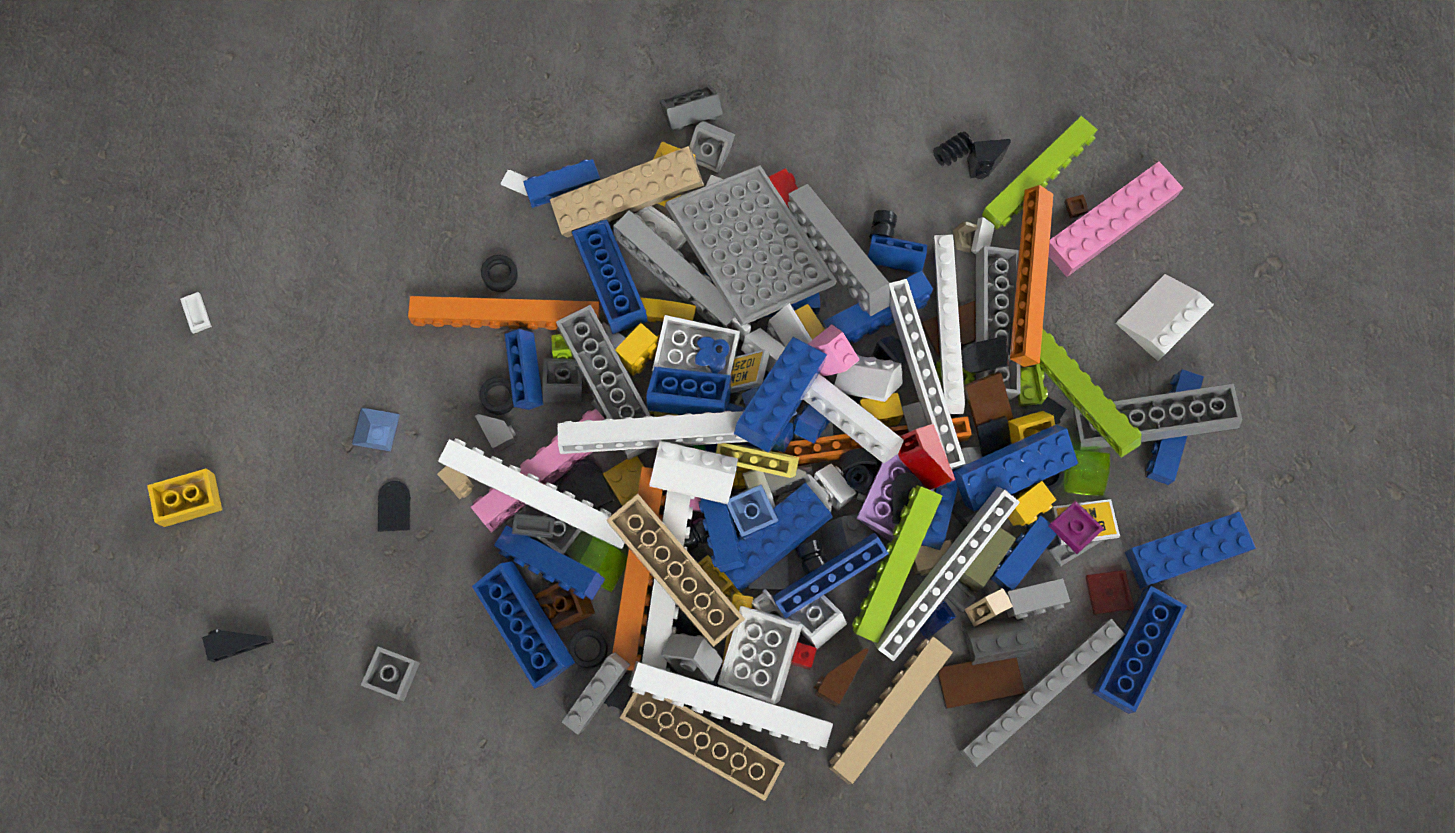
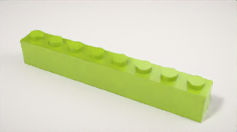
[981,116,1097,230]
[1040,329,1142,458]
[852,485,942,643]

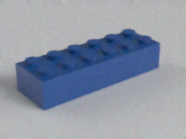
[572,219,648,334]
[822,271,933,343]
[734,337,827,453]
[953,424,1078,511]
[724,482,833,592]
[1125,512,1256,589]
[472,561,575,689]
[1092,586,1187,714]

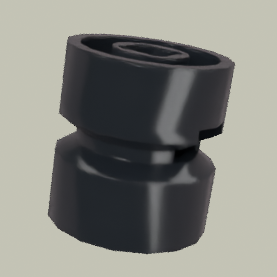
[869,210,897,239]
[846,465,876,496]
[684,517,710,552]
[796,540,828,575]

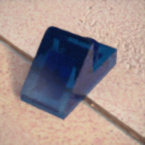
[919,600,957,639]

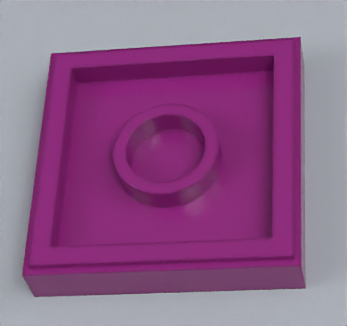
[1049,501,1104,554]

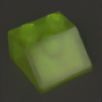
[1064,450,1110,496]
[579,536,628,593]

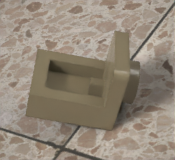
[952,221,978,253]

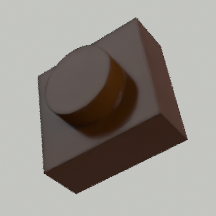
[1064,195,1089,218]

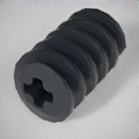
[933,131,973,166]

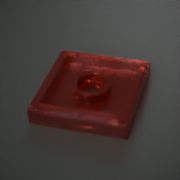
[1085,570,1134,615]

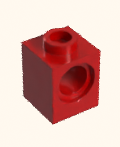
[791,642,817,670]

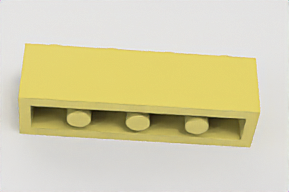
[716,443,799,478]

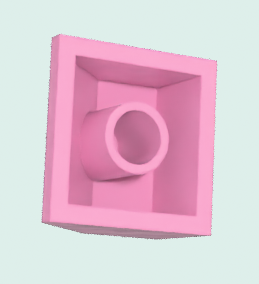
[808,325,860,377]

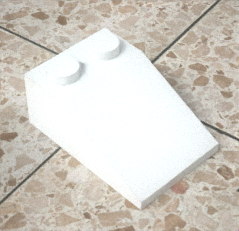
[788,595,847,649]

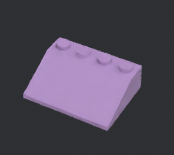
[857,454,935,542]

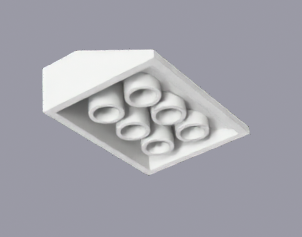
[1116,274,1214,361]
[652,315,740,375]
[718,606,803,704]

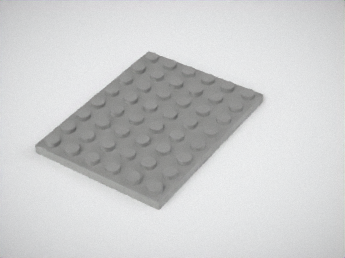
[665,166,837,326]

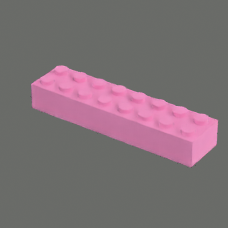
[1048,162,1183,277]
[471,408,605,533]

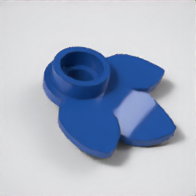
[695,337,730,374]

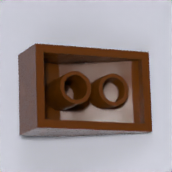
[534,582,595,631]
[814,648,869,707]

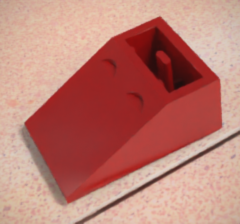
[898,424,955,490]

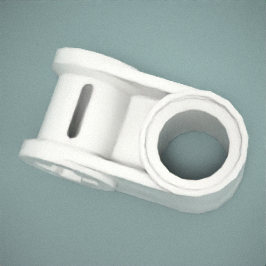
[752,589,783,617]

